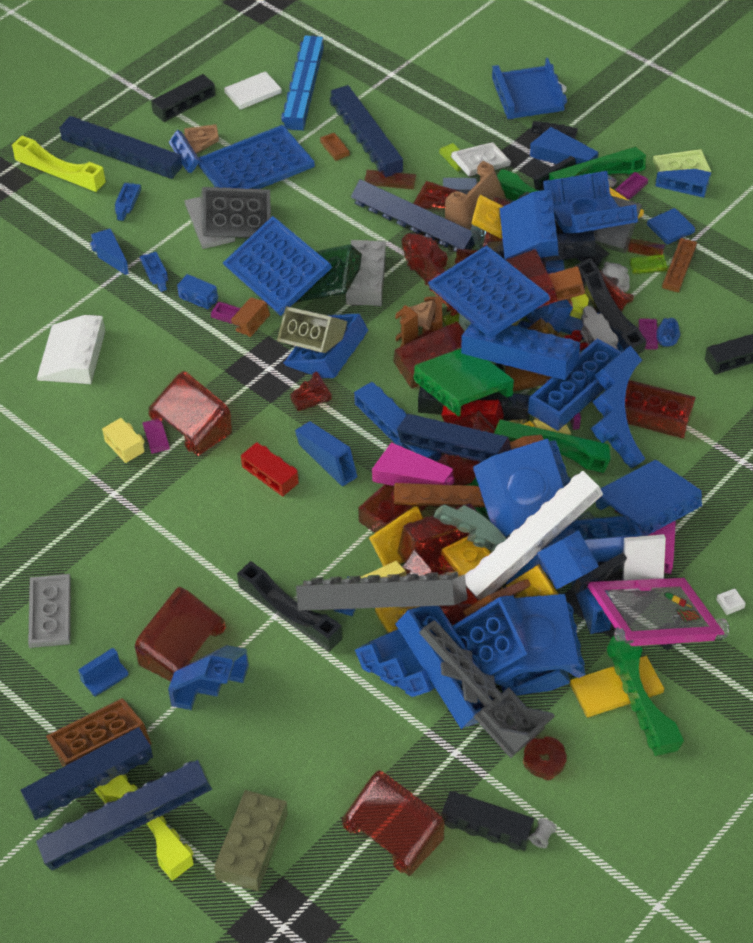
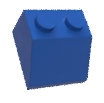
[537,530,599,589]

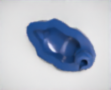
[656,318,681,347]

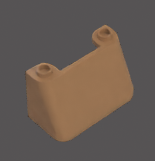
[445,161,507,237]

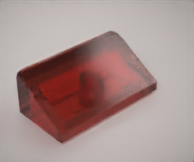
[628,238,666,258]

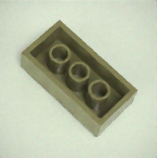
[214,790,288,891]

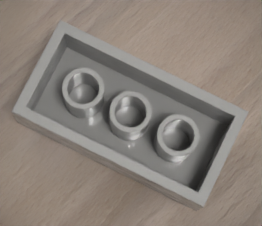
[346,240,386,306]

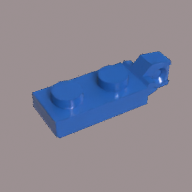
[115,183,141,221]
[140,252,168,292]

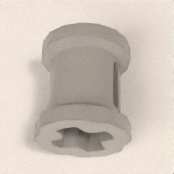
[529,818,557,848]

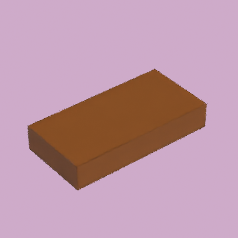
[320,132,350,161]

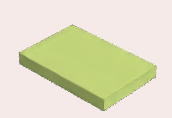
[653,149,711,172]

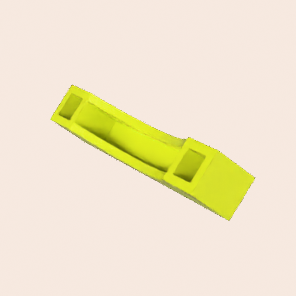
[12,136,106,192]
[94,775,194,881]

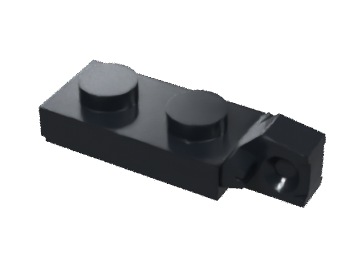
[531,121,578,139]

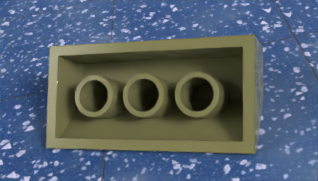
[277,306,347,353]

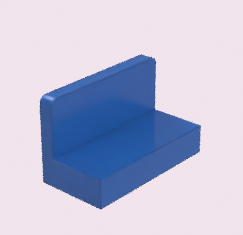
[78,648,129,697]

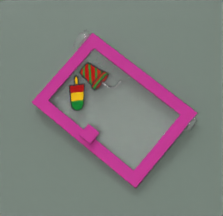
[588,578,729,646]

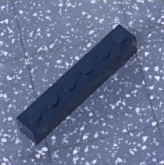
[397,414,511,462]
[20,727,153,820]

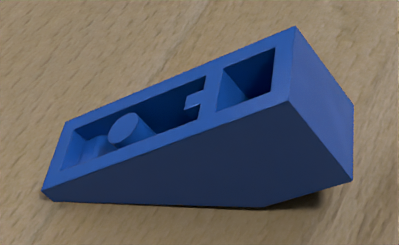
[655,169,711,198]
[90,228,129,275]

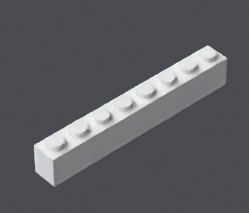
[465,471,603,601]

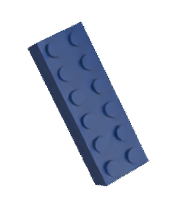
[461,323,580,380]
[528,338,621,431]
[395,606,494,729]

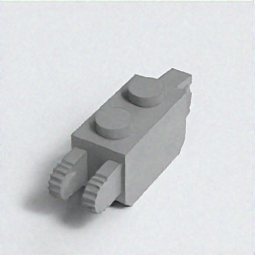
[581,306,618,350]

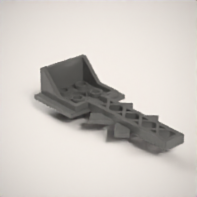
[419,620,555,758]

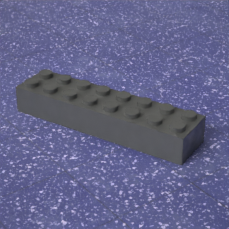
[296,571,467,611]

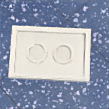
[224,71,282,110]
[451,142,511,176]
[622,534,666,593]

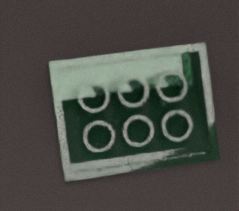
[295,244,362,303]

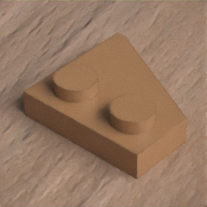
[184,124,219,154]
[399,300,436,330]

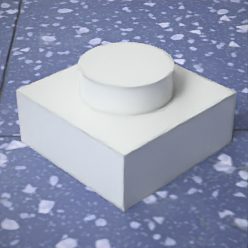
[716,589,745,615]

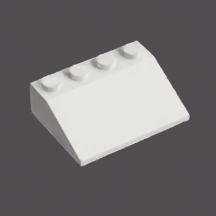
[37,315,105,384]

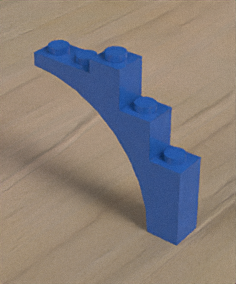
[590,346,645,469]

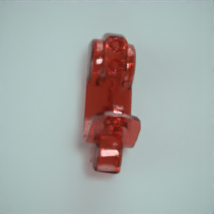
[402,233,459,316]

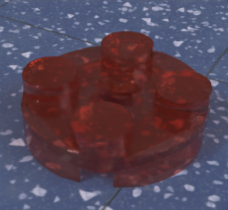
[524,736,567,780]

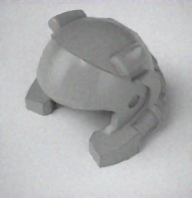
[601,262,630,294]

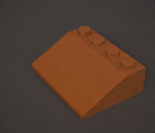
[46,698,152,767]

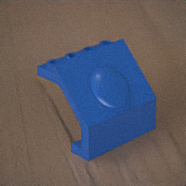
[543,171,638,233]
[473,438,570,539]
[493,594,586,689]

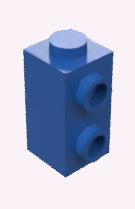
[177,274,218,309]

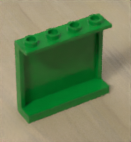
[413,348,514,416]

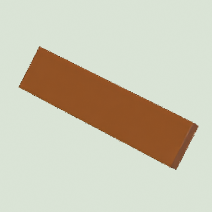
[662,238,697,293]

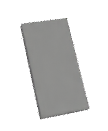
[184,197,235,249]
[28,574,71,648]

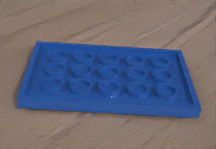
[198,125,315,189]
[223,216,332,316]
[428,245,550,339]

